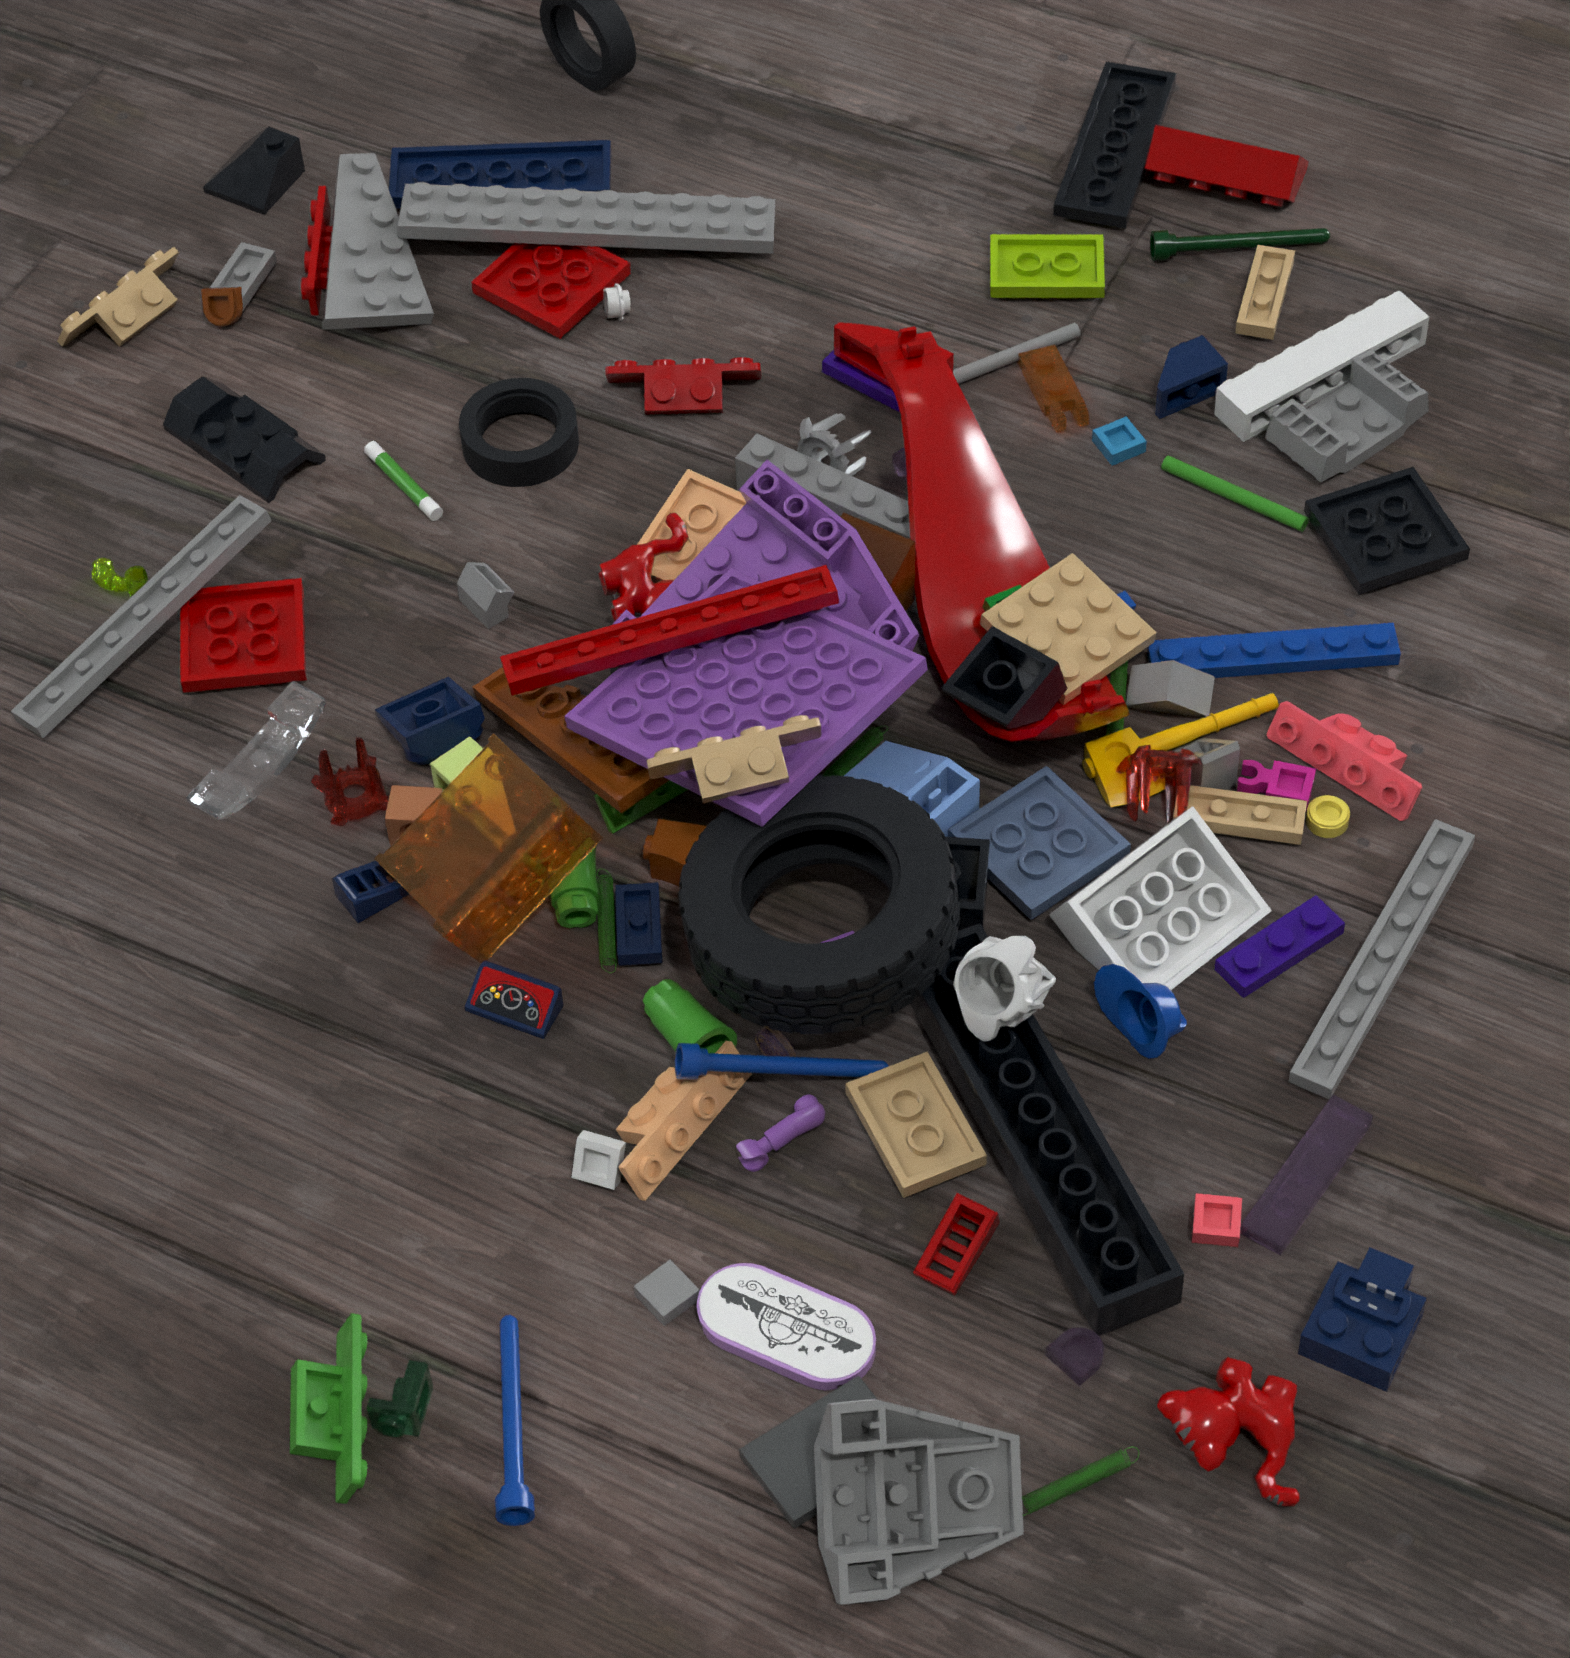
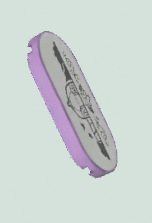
[697,1263,876,1390]

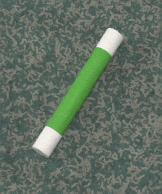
[364,441,443,521]

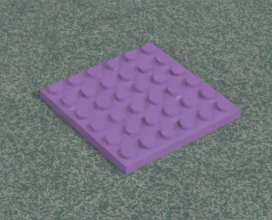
[564,568,928,827]

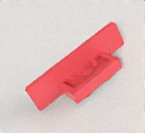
[1266,701,1422,821]

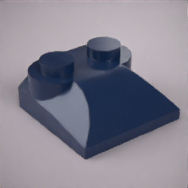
[375,676,485,765]

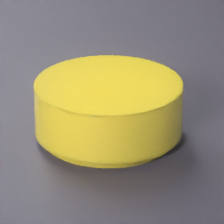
[1306,795,1350,838]

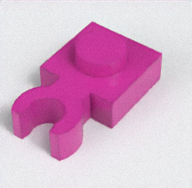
[1237,760,1316,811]

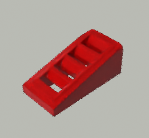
[913,1193,1000,1296]

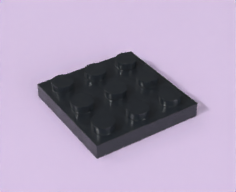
[1304,467,1470,595]

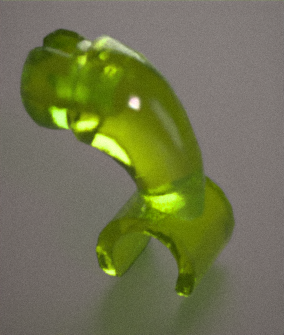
[91,558,148,596]

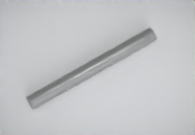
[953,323,1081,384]

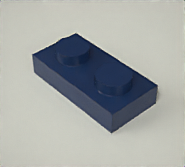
[615,882,663,966]

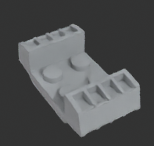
[1265,350,1429,483]

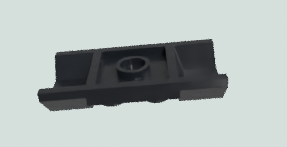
[163,376,326,504]

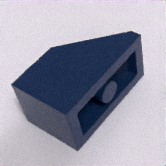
[1155,335,1228,419]

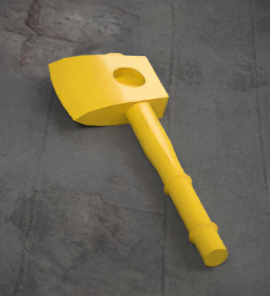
[1082,693,1279,808]

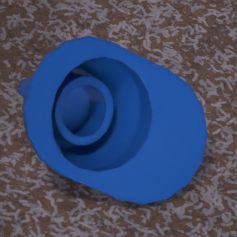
[1094,964,1187,1059]

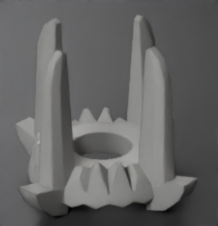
[797,414,872,476]

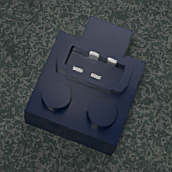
[1298,1247,1427,1392]

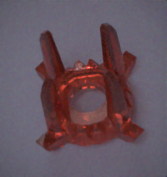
[311,737,389,826]
[1116,745,1202,824]

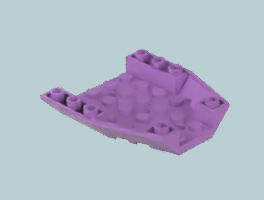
[612,460,919,651]

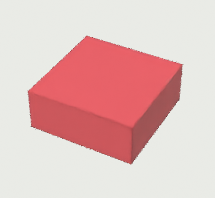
[1192,1193,1242,1247]

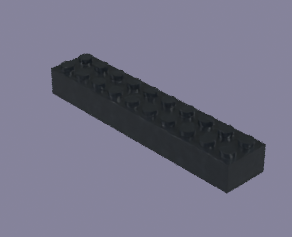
[910,923,1184,1337]

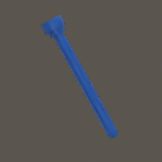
[675,1043,889,1080]
[495,1315,535,1526]

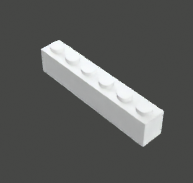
[1214,290,1429,442]

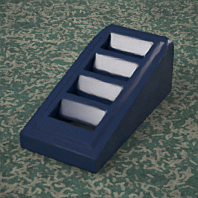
[332,850,431,923]

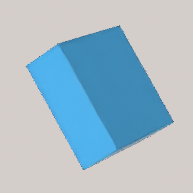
[1092,416,1147,466]

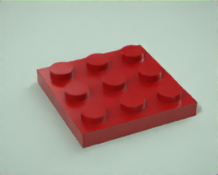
[471,243,631,339]
[180,578,307,693]

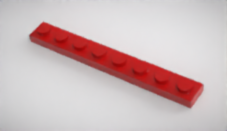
[500,565,839,696]

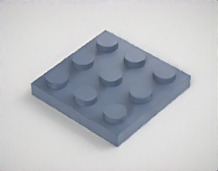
[948,766,1131,920]

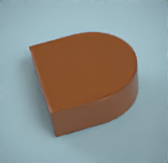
[201,287,243,326]

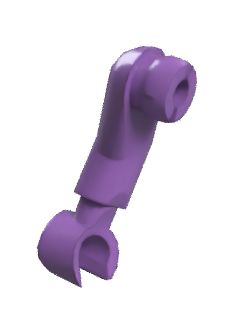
[736,1094,825,1172]

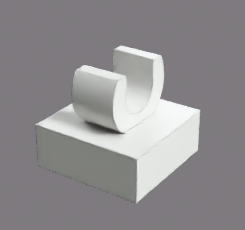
[571,1130,626,1190]

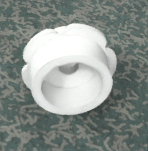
[603,284,630,321]

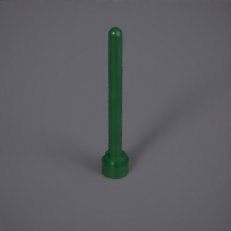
[1150,228,1331,261]

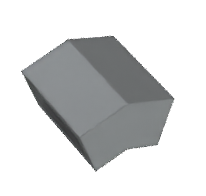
[457,562,514,629]

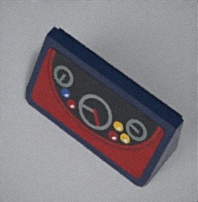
[465,960,564,1039]

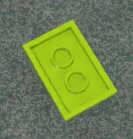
[990,234,1105,298]

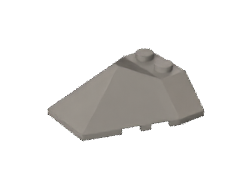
[814,1399,1024,1605]

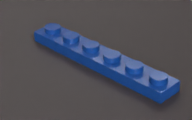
[1147,623,1401,678]

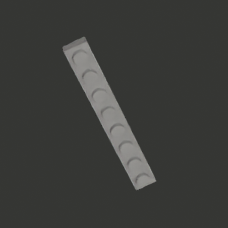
[11,495,272,738]
[1289,819,1475,1100]

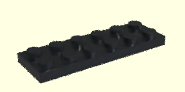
[1053,61,1176,229]

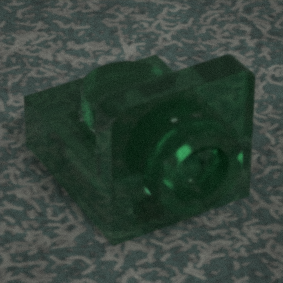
[366,1360,434,1437]

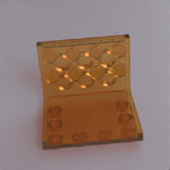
[374,733,603,963]

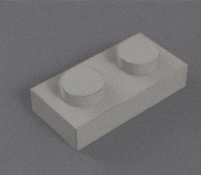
[210,242,277,310]

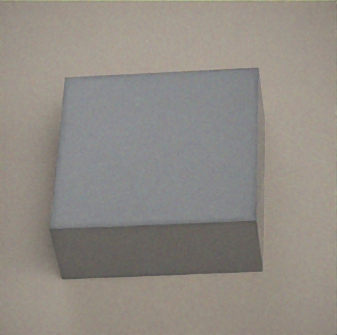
[634,1260,700,1326]

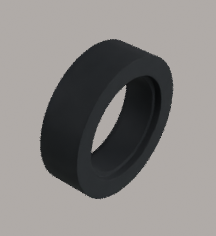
[540,0,636,90]
[459,378,579,487]

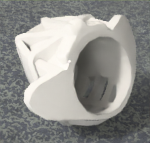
[953,936,1056,1041]

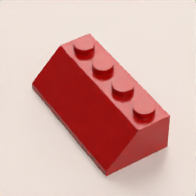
[1145,124,1309,207]

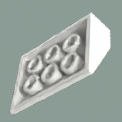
[1049,806,1272,990]

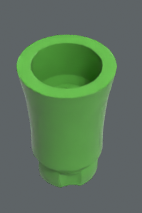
[537,825,599,928]
[643,979,737,1053]

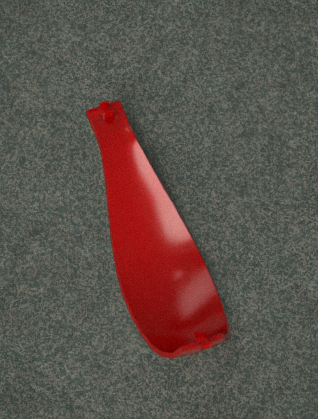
[872,326,1130,742]

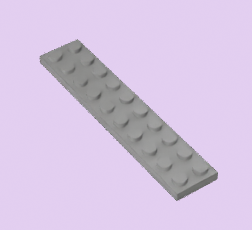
[398,182,775,254]

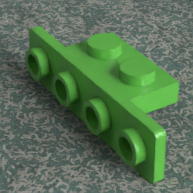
[290,1313,367,1504]

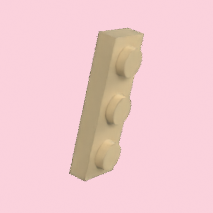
[1235,245,1295,340]
[1173,784,1307,845]

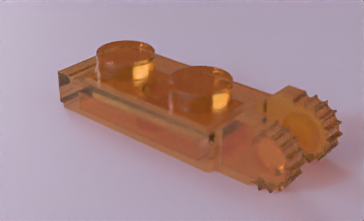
[1018,344,1090,433]

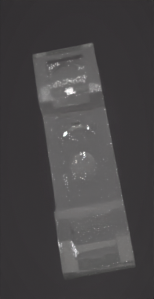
[186,681,326,821]

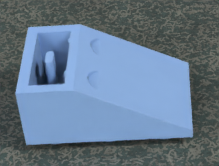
[844,741,980,837]

